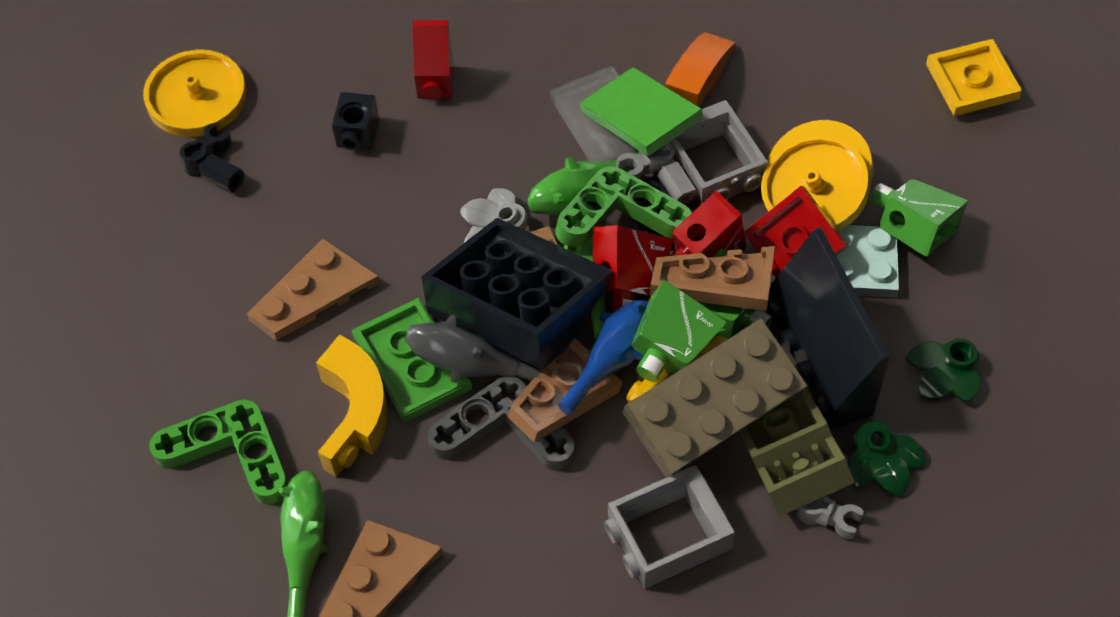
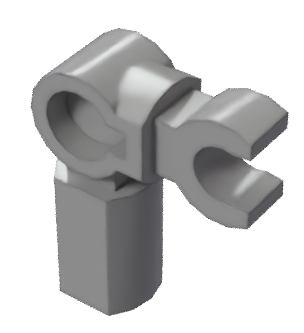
[616,142,698,204]
[796,453,864,540]

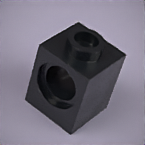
[332,92,379,150]

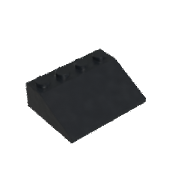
[421,218,613,370]
[766,228,890,430]

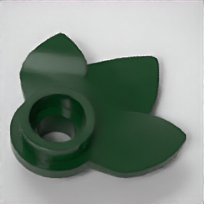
[905,338,981,402]
[848,421,926,497]

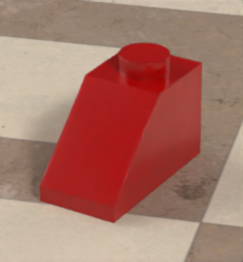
[412,20,454,99]

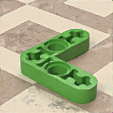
[555,166,692,247]
[149,399,288,505]

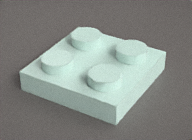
[837,225,899,298]

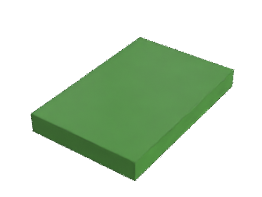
[579,67,703,156]
[351,297,473,423]

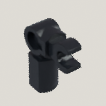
[179,123,244,193]

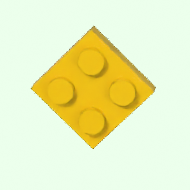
[926,39,1022,116]

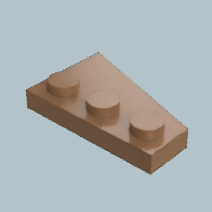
[247,239,380,341]
[650,246,775,311]
[508,338,623,443]
[319,520,443,617]

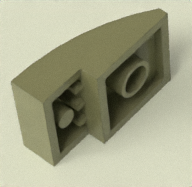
[739,387,855,516]

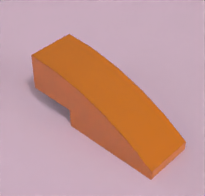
[665,32,736,107]

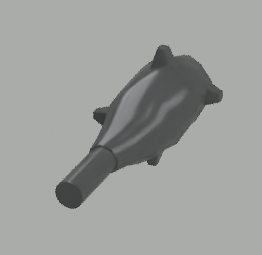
[405,314,543,383]

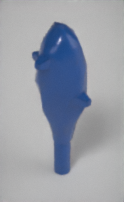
[558,300,649,415]

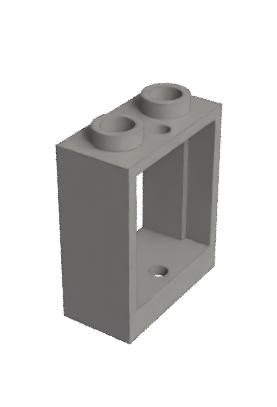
[670,100,768,206]
[604,465,735,589]

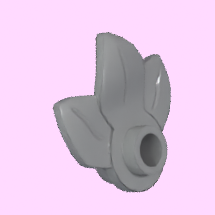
[460,188,527,243]

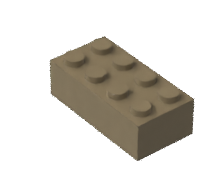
[622,318,807,478]

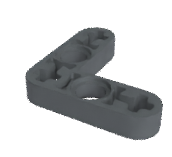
[427,376,575,471]

